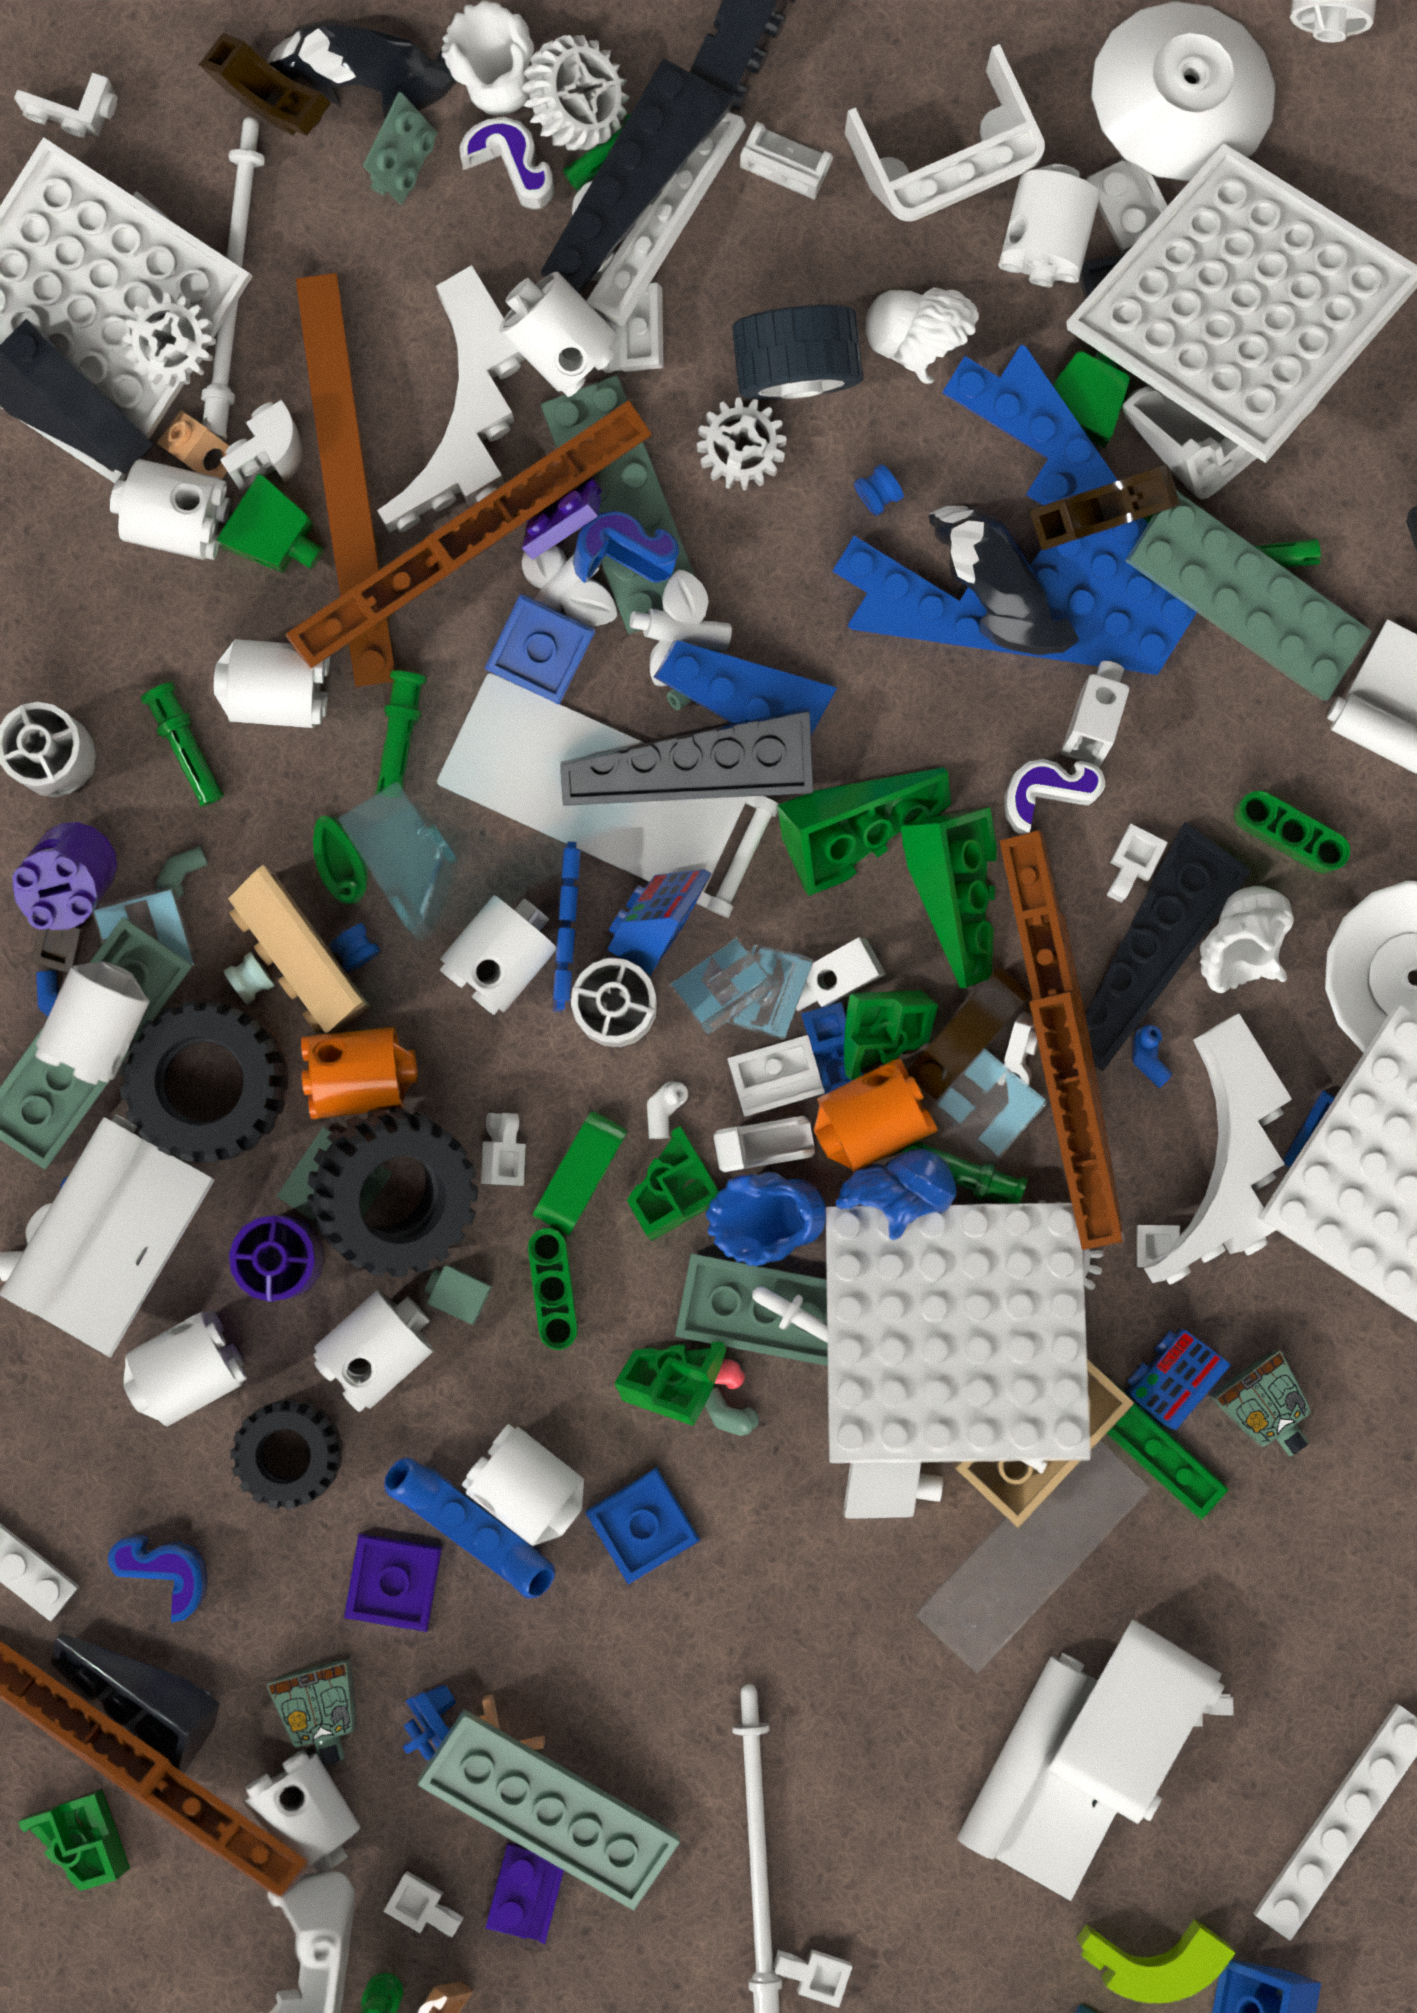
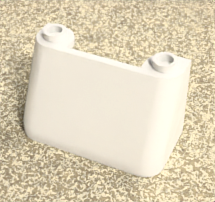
[1122,386,1317,499]
[1048,1619,1225,1824]
[258,1871,355,2013]

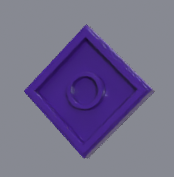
[344,1533,443,1632]

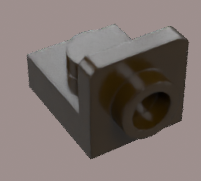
[31,914,92,973]

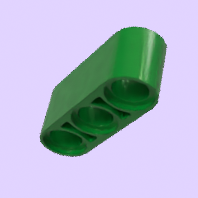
[1234,791,1350,874]
[532,1110,628,1236]
[528,1228,578,1350]

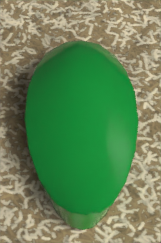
[313,816,368,905]

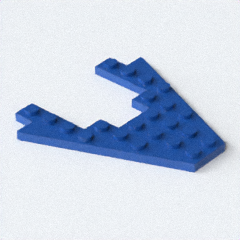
[832,344,1197,675]

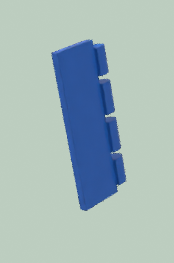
[553,841,581,1012]

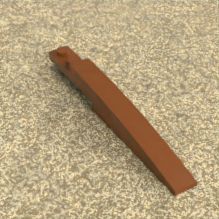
[296,273,396,688]
[285,400,652,669]
[1000,831,1125,1250]
[0,1641,309,1898]

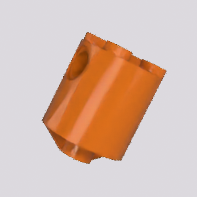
[301,1027,418,1119]
[813,1058,938,1173]

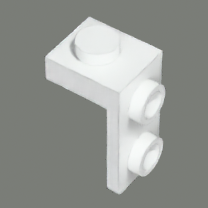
[14,73,117,138]

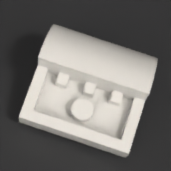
[220,400,303,492]

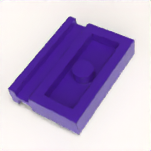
[522,477,602,560]
[486,1842,564,1944]

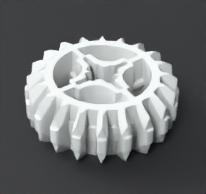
[521,35,630,151]

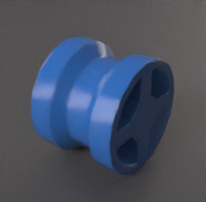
[853,463,904,517]
[328,923,381,974]

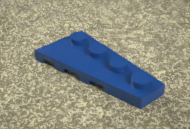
[654,640,837,735]

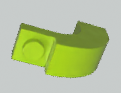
[1077,1919,1235,2003]

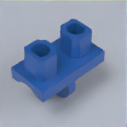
[402,1685,456,1761]

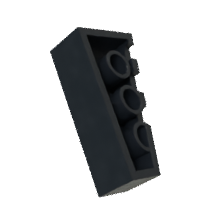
[690,0,797,113]

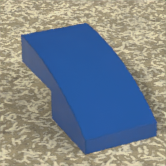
[801,1002,863,1095]

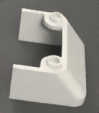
[845,44,1045,222]

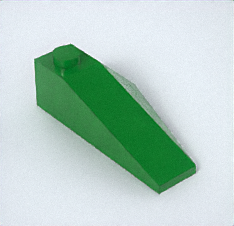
[777,767,951,896]

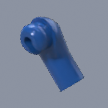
[36,971,58,1017]
[1132,1025,1173,1088]

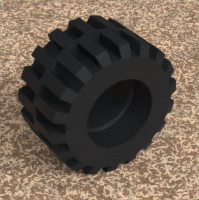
[230,1399,343,1510]

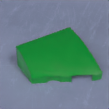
[844,990,938,1080]
[626,1126,719,1241]
[614,1341,726,1426]
[18,1789,130,1891]

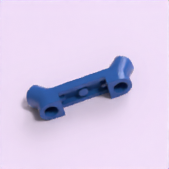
[384,1457,556,1599]

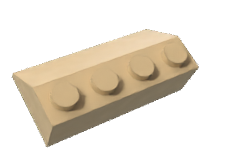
[228,865,371,1034]
[952,1359,1134,1528]

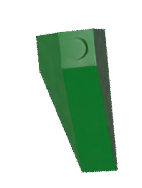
[900,807,997,988]

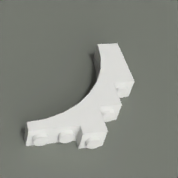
[377,265,525,533]
[1144,1013,1292,1285]

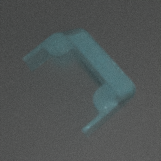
[338,782,458,943]

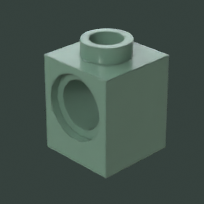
[424,1265,493,1325]

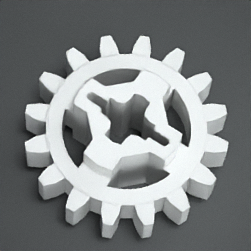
[122,293,216,388]
[697,398,787,490]

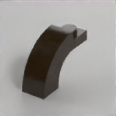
[199,33,331,136]
[1029,464,1180,551]
[907,967,1030,1100]

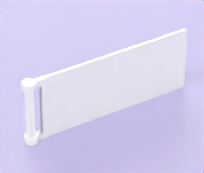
[437,673,779,918]

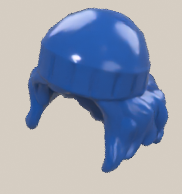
[836,1148,957,1240]
[706,1172,826,1267]

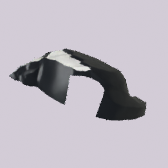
[266,18,457,118]
[929,505,1080,655]

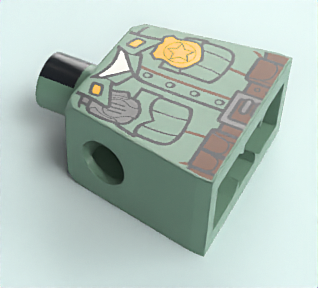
[1209,1349,1311,1457]
[267,1657,357,1765]

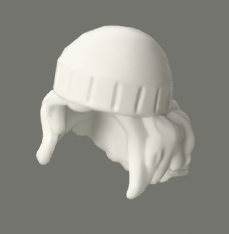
[442,1,534,115]
[865,288,979,384]
[1200,886,1294,993]

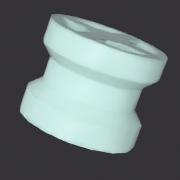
[223,952,275,1005]

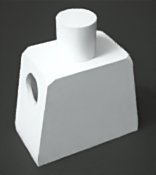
[1060,661,1130,767]
[795,937,886,1011]
[843,1462,943,1519]

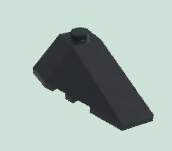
[0,319,155,475]
[51,1633,220,1773]

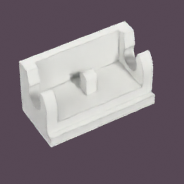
[740,121,833,200]

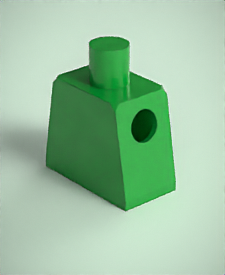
[1053,351,1130,448]
[216,474,324,573]

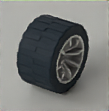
[732,304,863,400]

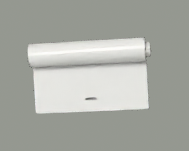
[1327,619,1417,774]
[0,1114,215,1357]
[957,1652,1116,1901]

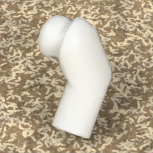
[647,1081,688,1139]

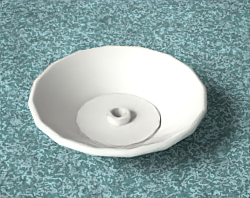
[1091,1,1276,181]
[1325,881,1417,1053]

